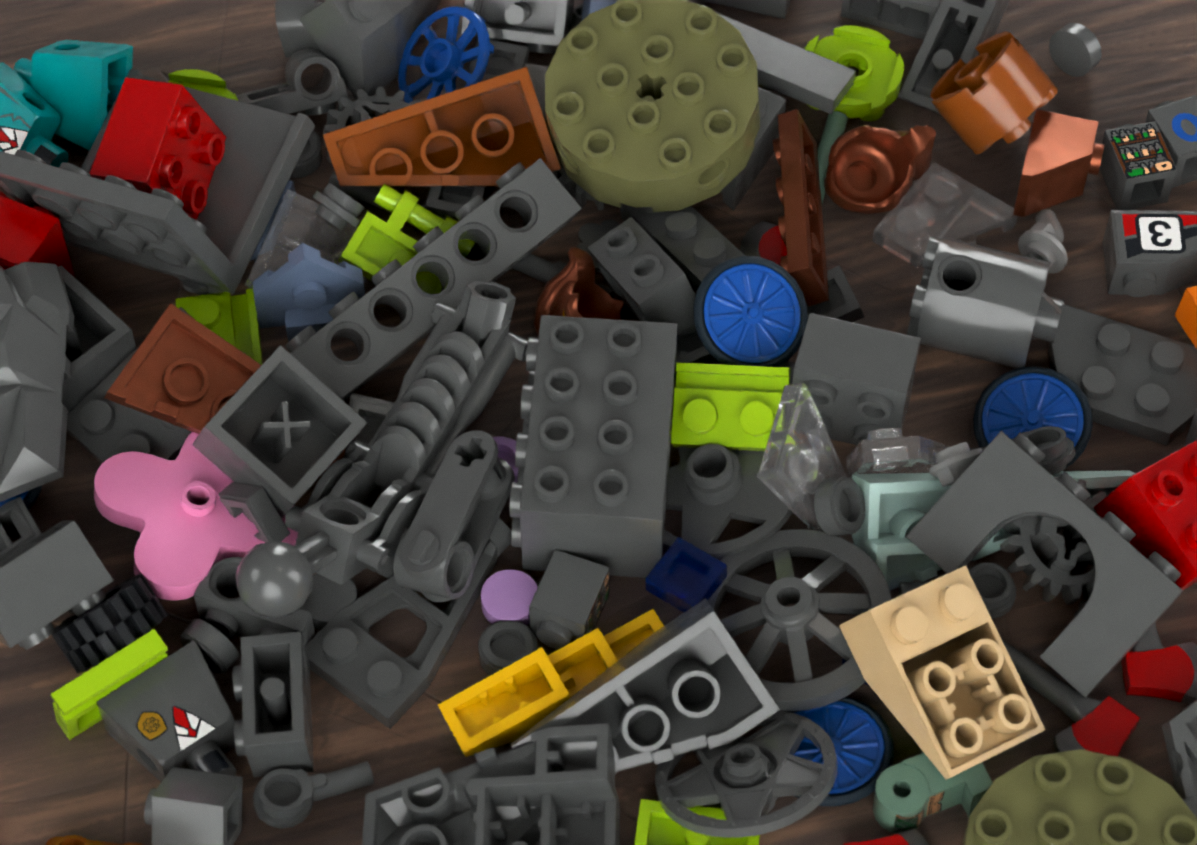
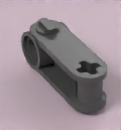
[393,430,515,602]

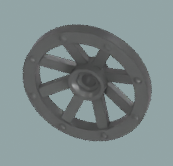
[695,529,892,711]

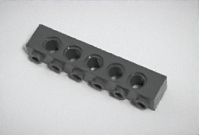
[285,158,582,401]

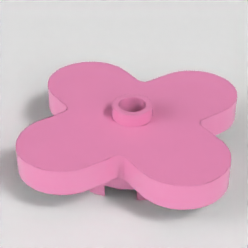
[94,432,298,601]

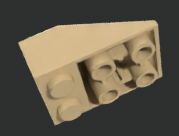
[839,565,1045,779]

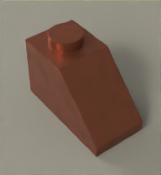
[1013,109,1105,217]

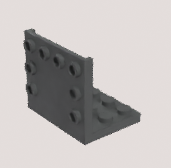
[0,69,315,294]

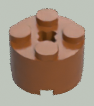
[930,31,1058,155]

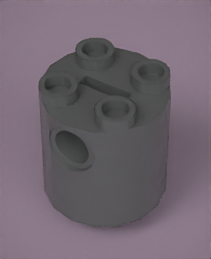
[907,236,1064,368]

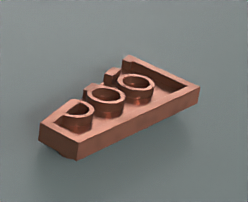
[104,303,356,480]

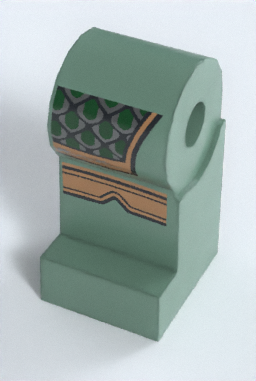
[872,753,993,833]

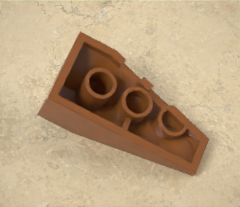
[323,67,561,186]

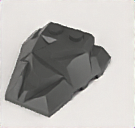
[0,262,74,502]
[362,723,620,845]

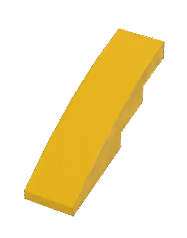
[438,608,664,757]

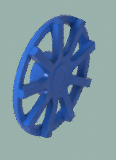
[398,6,494,104]

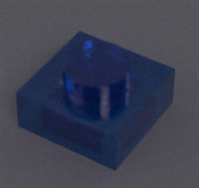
[646,537,727,612]

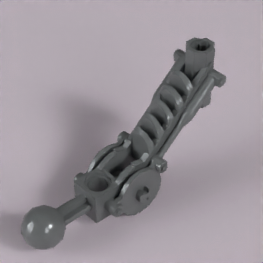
[236,280,528,618]

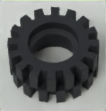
[51,574,168,673]

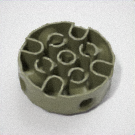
[545,0,760,212]
[962,749,1197,845]

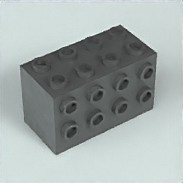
[509,315,678,579]

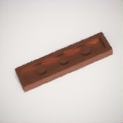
[773,109,829,306]

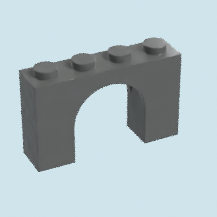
[906,431,1183,698]

